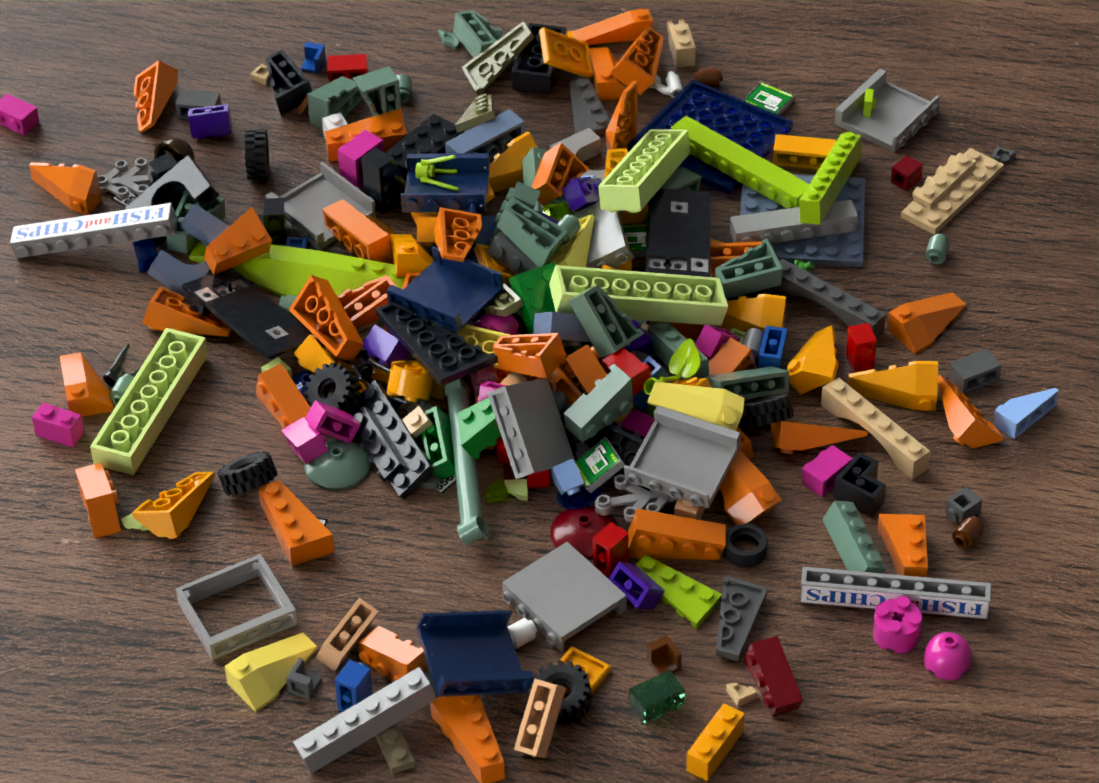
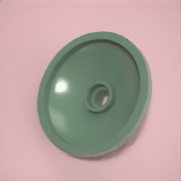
[304,439,371,491]

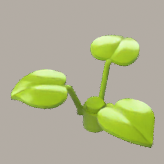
[631,338,701,418]

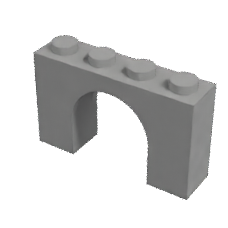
[549,128,605,181]

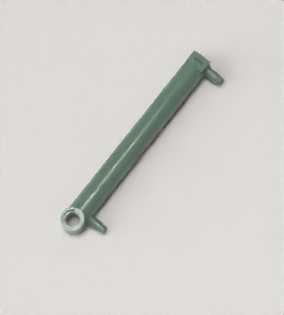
[444,378,490,545]

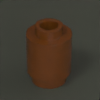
[693,66,723,89]
[952,516,984,549]

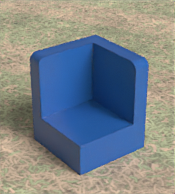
[301,42,326,74]

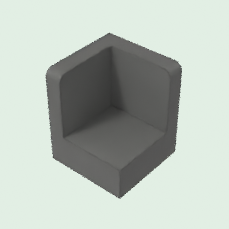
[286,658,322,700]

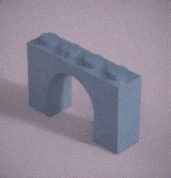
[147,204,229,300]

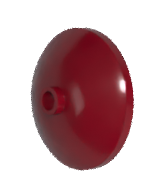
[550,506,618,560]

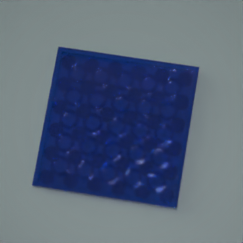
[628,79,793,194]

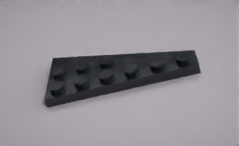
[375,301,498,386]

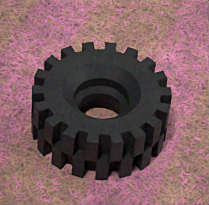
[244,129,270,180]
[304,363,362,414]
[739,394,794,428]
[217,451,278,496]
[530,660,592,725]

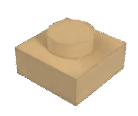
[402,406,433,438]

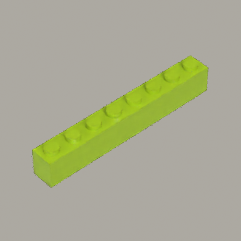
[671,116,809,209]
[799,132,861,225]

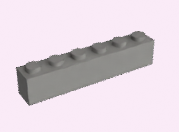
[730,200,858,244]
[293,667,437,774]

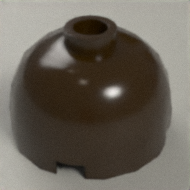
[154,138,195,163]

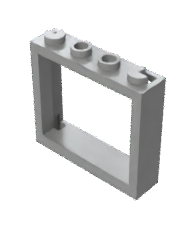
[176,554,298,660]

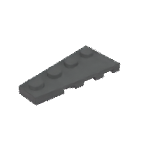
[569,77,610,135]
[716,575,768,662]

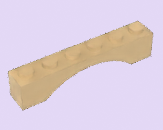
[821,377,930,480]

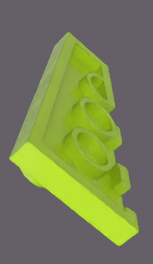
[636,554,722,630]

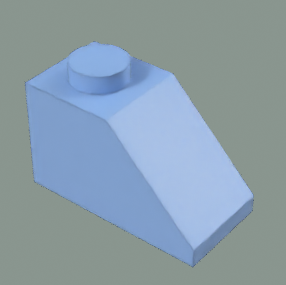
[549,459,584,496]

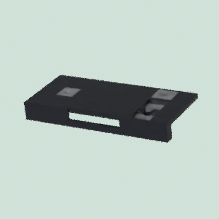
[645,188,710,277]
[182,267,314,360]

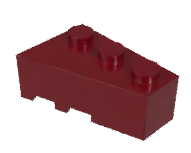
[744,636,803,717]

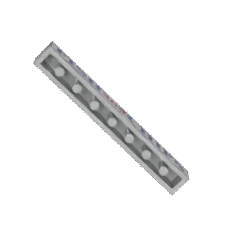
[10,203,177,258]
[800,567,991,619]

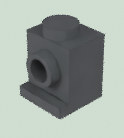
[945,487,982,524]

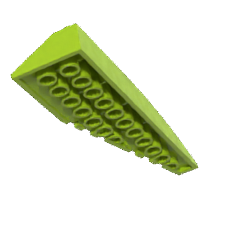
[189,242,405,296]

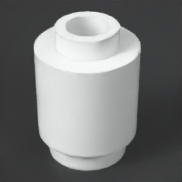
[508,618,537,649]

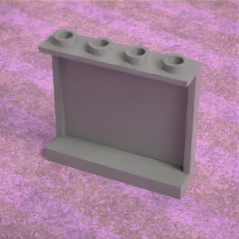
[835,69,940,153]
[265,162,375,251]
[572,201,635,269]
[487,378,575,479]
[624,405,741,508]
[502,542,627,652]

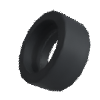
[724,524,768,568]

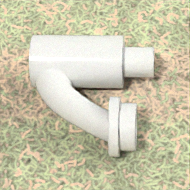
[649,71,684,99]

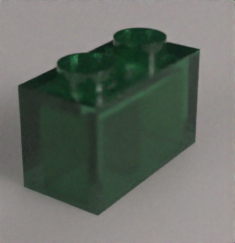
[629,670,685,723]

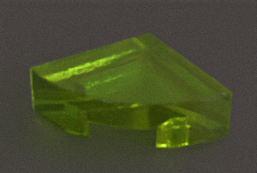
[486,478,508,503]

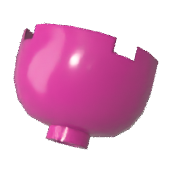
[924,632,972,680]

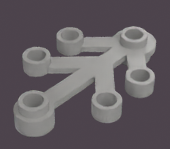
[97,158,150,200]
[595,474,678,522]

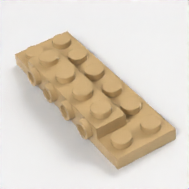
[901,148,1004,235]

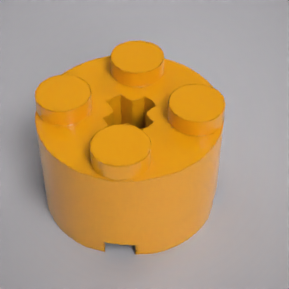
[387,361,433,402]

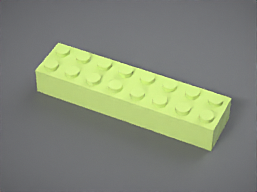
[598,129,690,213]
[549,265,728,326]
[90,328,208,475]

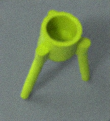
[415,155,459,192]

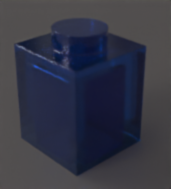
[132,238,158,273]

